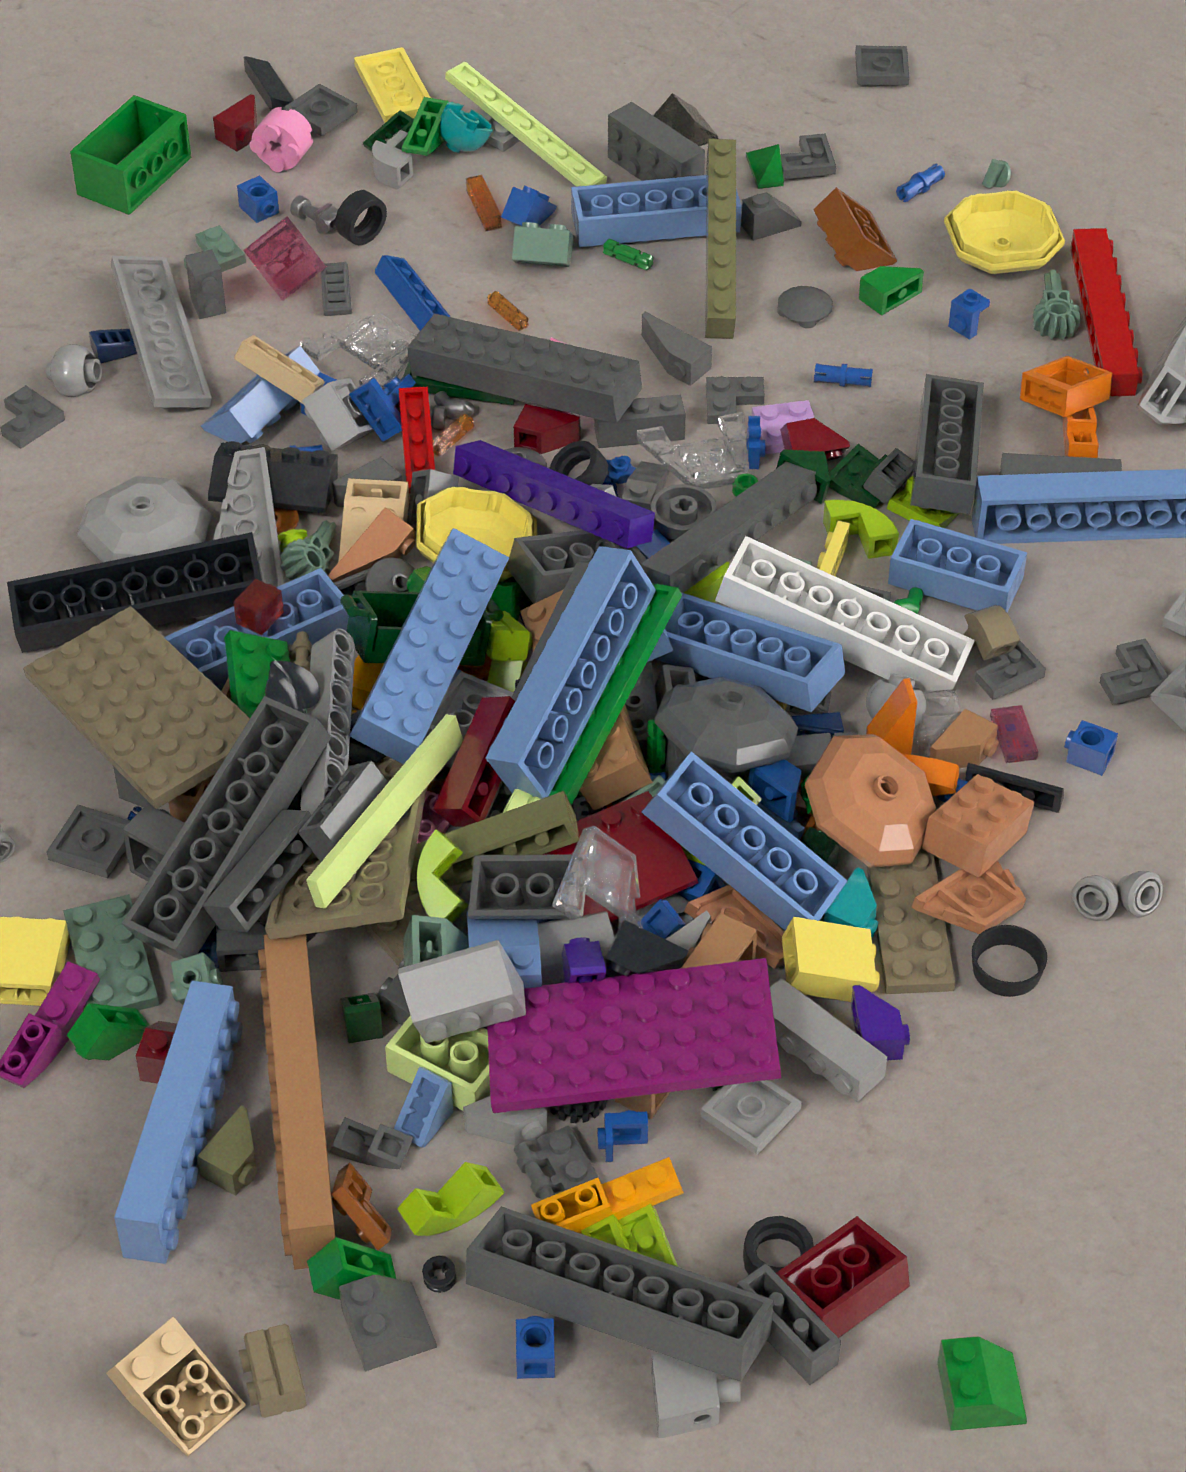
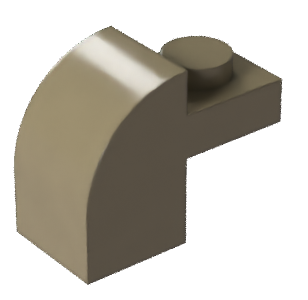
[964,605,1020,660]

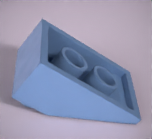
[467,911,542,989]

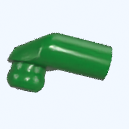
[892,587,924,614]

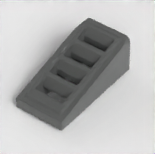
[320,262,352,316]
[864,448,915,503]

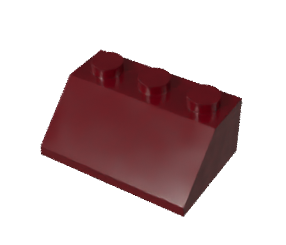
[776,1216,910,1338]

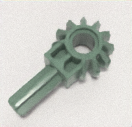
[1033,269,1081,340]
[280,520,337,581]

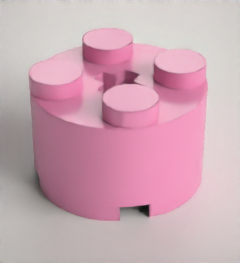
[250,107,313,172]

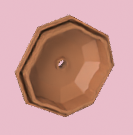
[805,734,936,867]

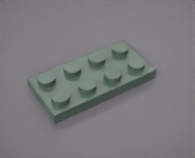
[63,894,159,1011]

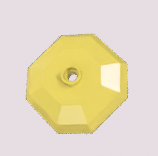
[944,191,1065,274]
[416,487,537,582]

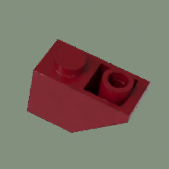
[513,404,580,454]
[780,418,850,461]

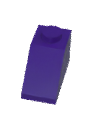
[562,937,606,984]
[851,985,910,1061]

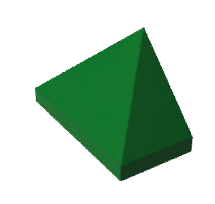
[746,144,784,189]

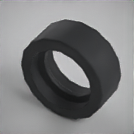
[335,190,387,246]
[549,441,608,485]
[743,1216,814,1275]

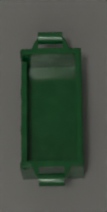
[340,591,504,666]

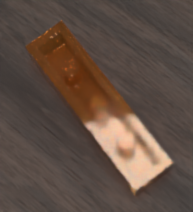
[466,175,502,232]

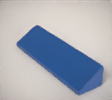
[375,255,450,331]

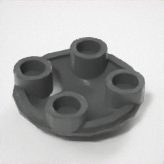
[777,286,833,328]

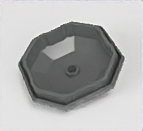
[655,677,798,773]

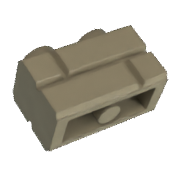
[239,1324,306,1418]

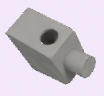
[651,1354,741,1438]

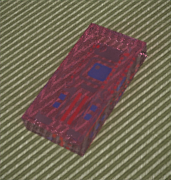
[990,705,1038,763]

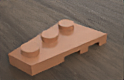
[684,885,784,969]

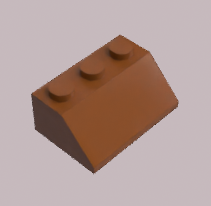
[813,187,897,271]

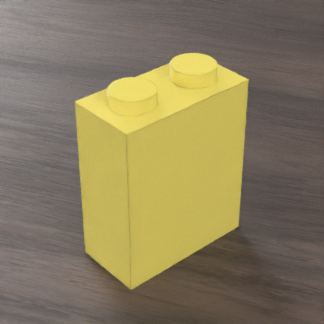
[0,917,70,1006]
[782,917,880,1002]

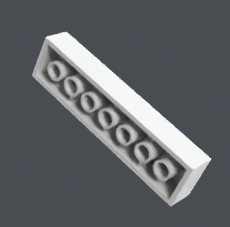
[715,536,975,706]

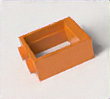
[1020,356,1112,417]

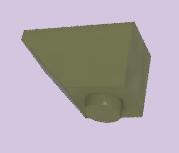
[197,1105,257,1196]

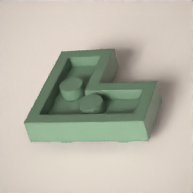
[184,225,246,272]

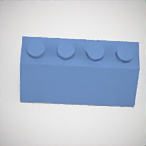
[201,346,320,444]

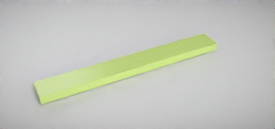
[445,62,607,187]
[306,714,463,909]

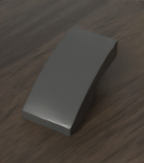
[330,1117,413,1169]

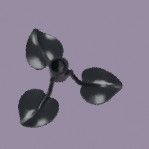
[265,661,386,810]

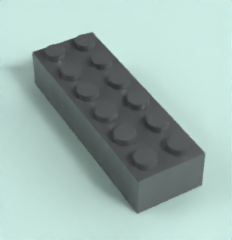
[910,374,984,514]

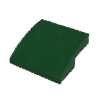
[829,443,905,508]

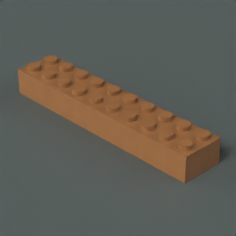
[258,934,336,1270]

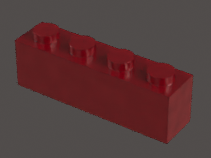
[433,696,516,827]

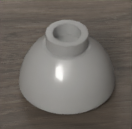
[1117,871,1163,917]
[1072,875,1118,921]

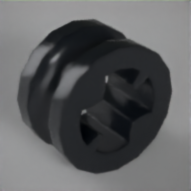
[422,1256,457,1293]

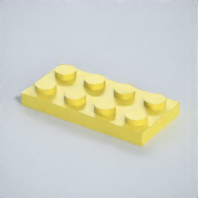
[354,47,431,123]

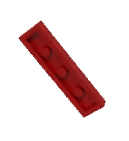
[399,387,435,494]

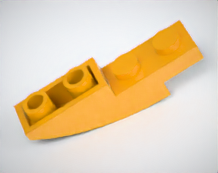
[531,1157,684,1234]

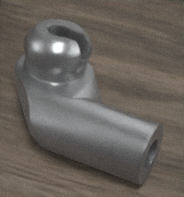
[434,391,474,419]

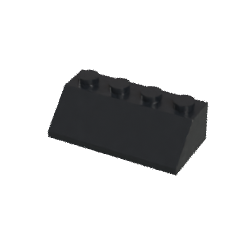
[208,441,338,513]

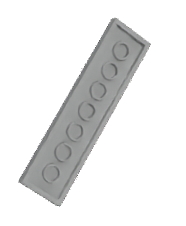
[111,256,212,408]

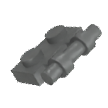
[514,1125,600,1200]

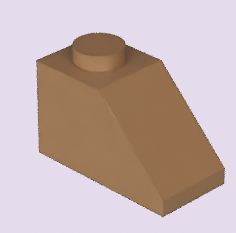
[930,709,999,768]

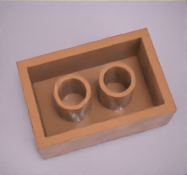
[922,774,1034,877]

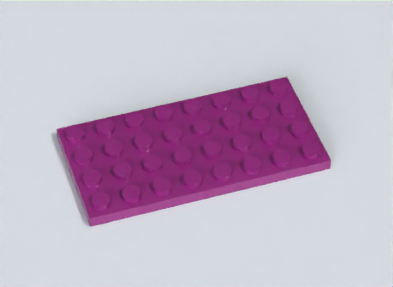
[487,958,782,1113]

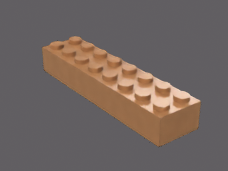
[520,589,653,811]

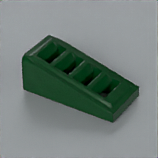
[363,110,414,151]

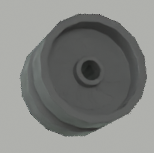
[651,484,717,543]

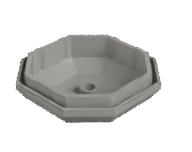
[77,476,212,562]

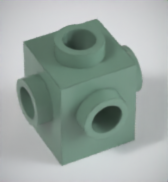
[170,953,223,1005]

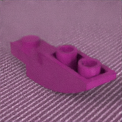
[0,961,100,1088]

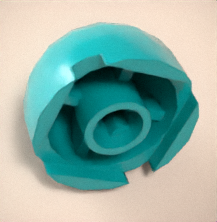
[440,102,493,153]

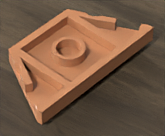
[912,859,1026,934]

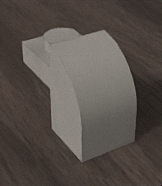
[372,130,413,189]

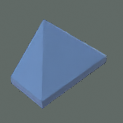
[394,1067,453,1148]

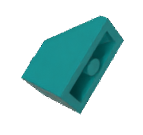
[824,867,879,938]

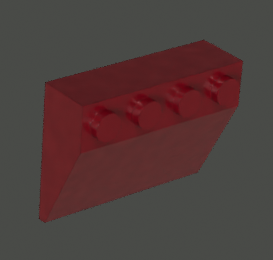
[542,791,698,922]

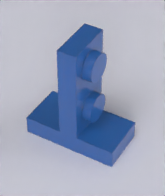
[349,374,416,442]

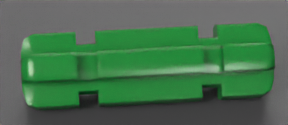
[603,239,654,271]
[647,719,666,773]

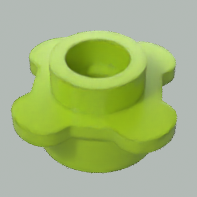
[278,529,308,552]

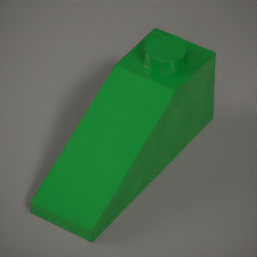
[402,97,449,156]

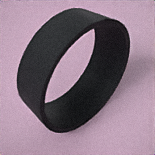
[972,925,1047,997]

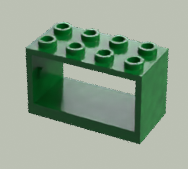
[70,95,192,215]

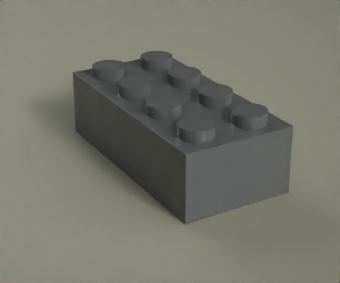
[608,102,705,181]
[506,530,647,604]

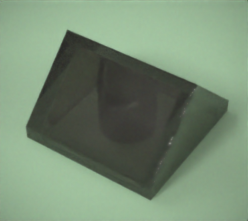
[653,93,718,146]

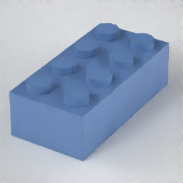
[888,519,1027,612]

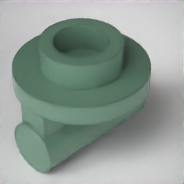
[982,159,1011,188]

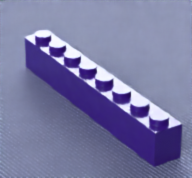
[453,440,655,549]

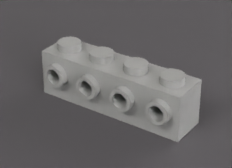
[770,978,887,1102]

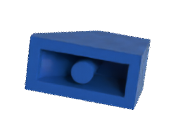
[748,759,802,822]

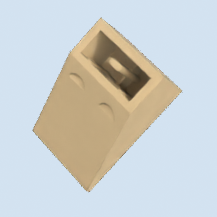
[339,478,409,561]
[106,1317,246,1457]

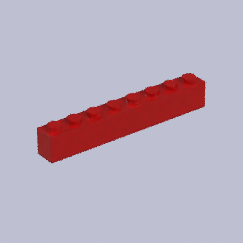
[1070,228,1143,396]

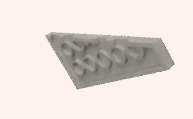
[196,447,285,621]

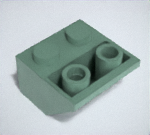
[512,222,575,267]
[403,915,469,967]

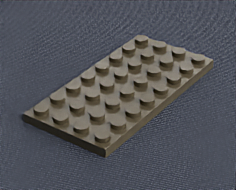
[23,606,250,809]
[265,756,427,939]

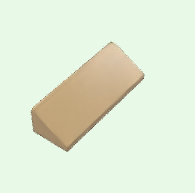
[234,335,325,404]

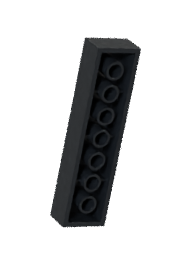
[7,532,265,653]

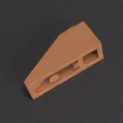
[328,507,416,583]

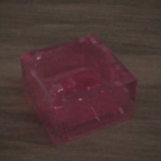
[243,216,326,301]

